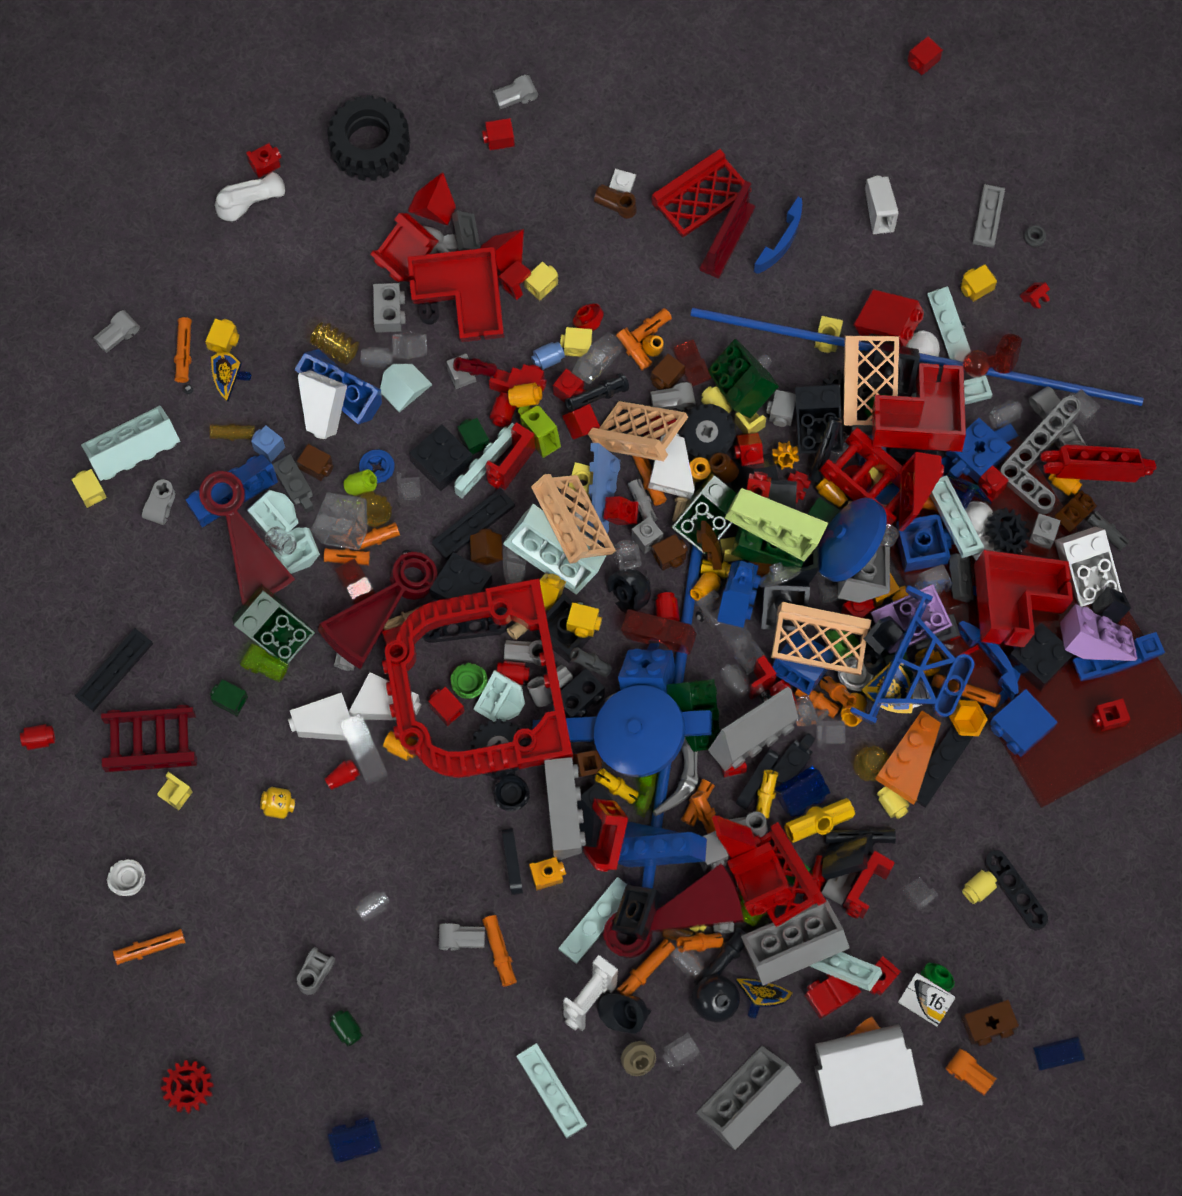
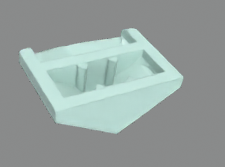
[380,364,432,413]
[247,490,298,543]
[273,527,320,574]
[473,670,525,722]

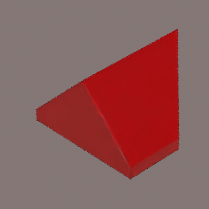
[408,172,456,226]
[480,229,524,274]

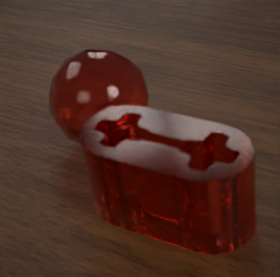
[963,334,1022,377]

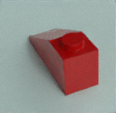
[712,815,763,859]

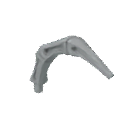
[653,738,698,816]

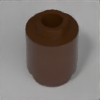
[709,453,739,483]

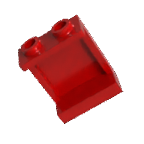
[371,213,439,282]
[854,289,924,347]
[486,422,535,490]
[583,799,628,872]
[727,842,794,917]
[843,851,895,919]

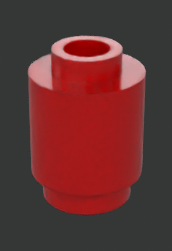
[490,393,516,427]
[655,592,680,627]
[497,661,530,685]
[20,724,55,750]

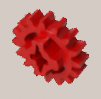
[161,1060,214,1114]

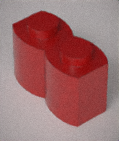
[805,974,861,1019]

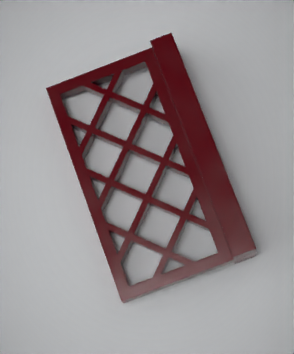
[700,181,756,279]

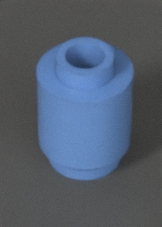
[531,342,565,370]

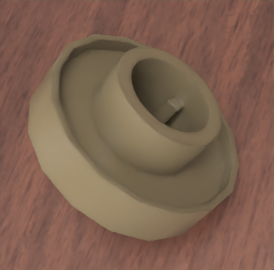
[621,1041,656,1076]

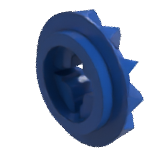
[359,450,395,484]

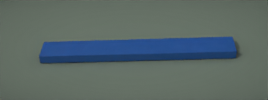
[533,710,712,742]

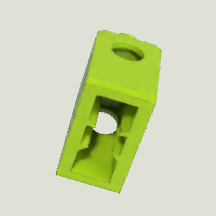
[518,406,561,458]

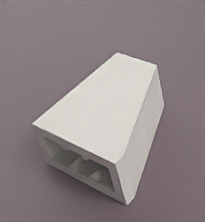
[865,176,898,234]
[298,370,347,439]
[648,433,694,499]
[349,672,421,720]
[288,692,358,741]

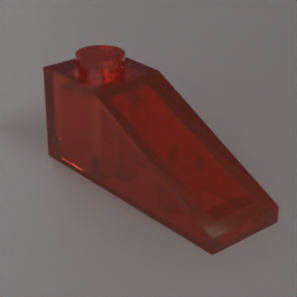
[335,558,390,620]

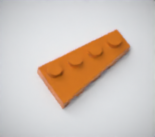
[875,710,941,805]

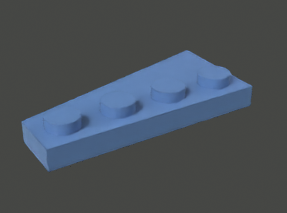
[587,443,620,543]

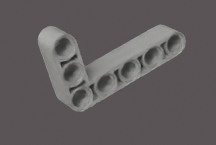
[1001,396,1081,514]

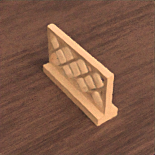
[843,335,899,426]
[588,401,688,462]
[531,474,616,563]
[771,602,871,676]

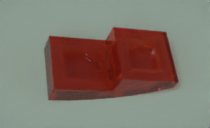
[672,339,711,387]

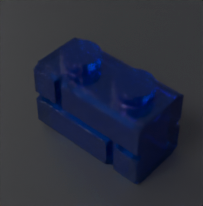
[774,766,830,817]
[328,1118,383,1164]

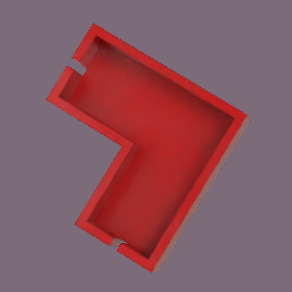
[407,247,505,342]
[872,363,966,452]
[974,550,1073,647]

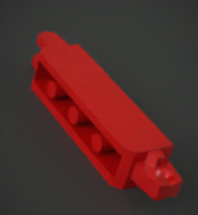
[1040,445,1157,482]

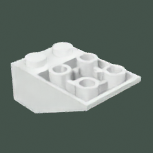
[1055,527,1122,607]

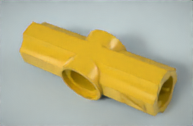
[784,798,855,843]

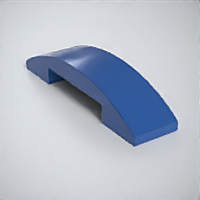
[754,196,802,274]
[958,621,1019,701]
[1072,632,1165,681]

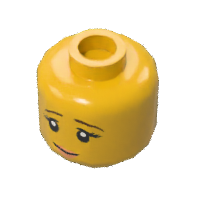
[260,787,295,819]

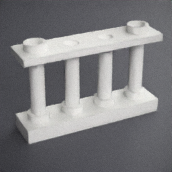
[563,955,618,1031]

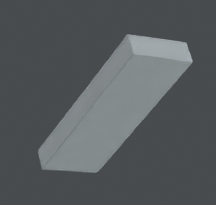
[973,184,1005,248]

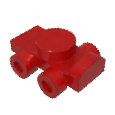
[788,471,811,504]

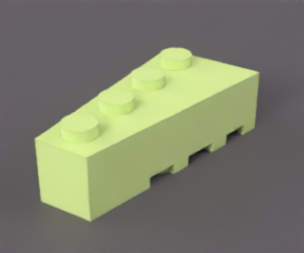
[725,488,828,561]

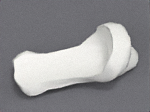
[215,172,285,222]

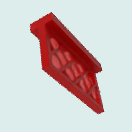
[652,149,751,237]
[761,822,827,927]

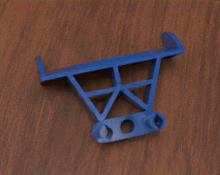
[850,585,974,725]

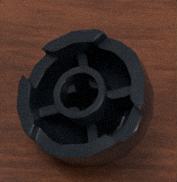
[607,569,651,614]
[691,974,740,1023]

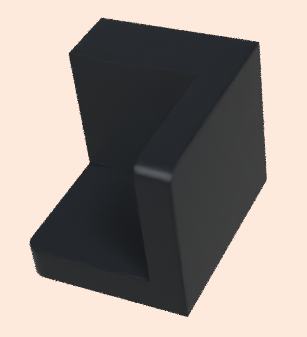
[1091,587,1131,624]
[864,616,905,655]

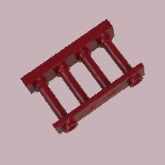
[101,705,197,772]

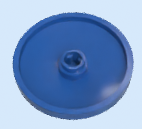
[819,498,887,582]
[594,685,685,777]

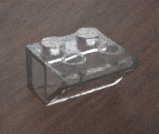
[311,492,367,550]

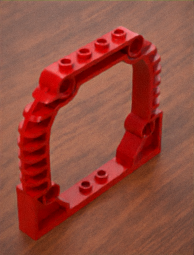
[382,579,573,778]

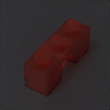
[621,609,697,655]

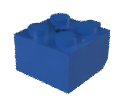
[946,418,1011,483]
[894,515,955,572]
[717,561,761,628]
[618,643,675,693]

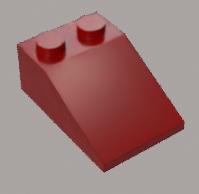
[899,452,944,531]

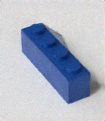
[295,349,382,424]
[186,454,278,527]
[618,822,707,867]

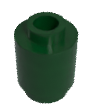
[329,1010,363,1047]

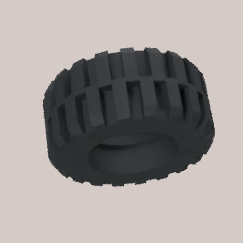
[327,95,410,181]

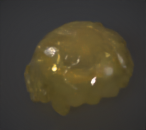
[356,491,392,527]
[853,745,890,781]

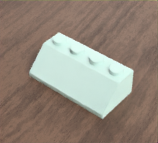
[81,406,180,481]
[503,504,606,595]

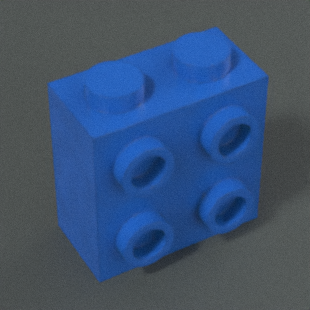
[772,631,835,695]
[990,689,1058,757]

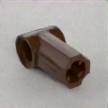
[594,184,637,219]

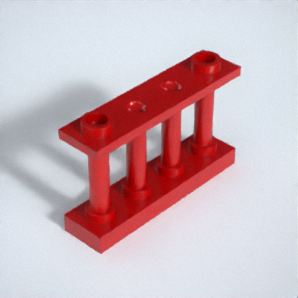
[819,427,903,529]

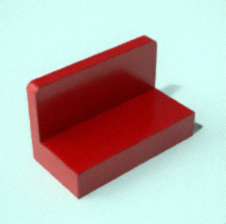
[749,655,777,700]

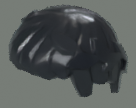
[493,775,530,811]

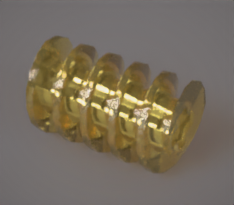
[310,322,360,365]

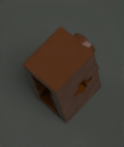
[961,999,1019,1047]

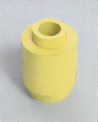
[701,386,732,413]
[877,786,910,819]
[962,870,997,904]

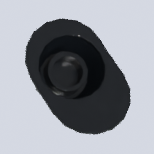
[598,994,651,1034]

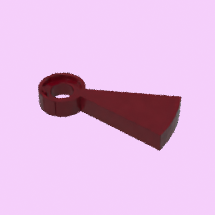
[199,471,296,604]
[318,552,437,669]
[603,863,745,958]

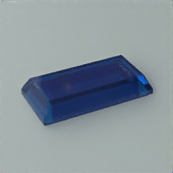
[1033,1037,1085,1071]

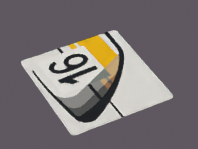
[899,973,955,1026]

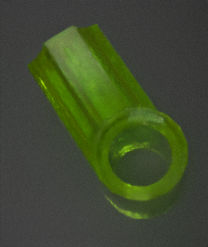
[240,644,289,683]

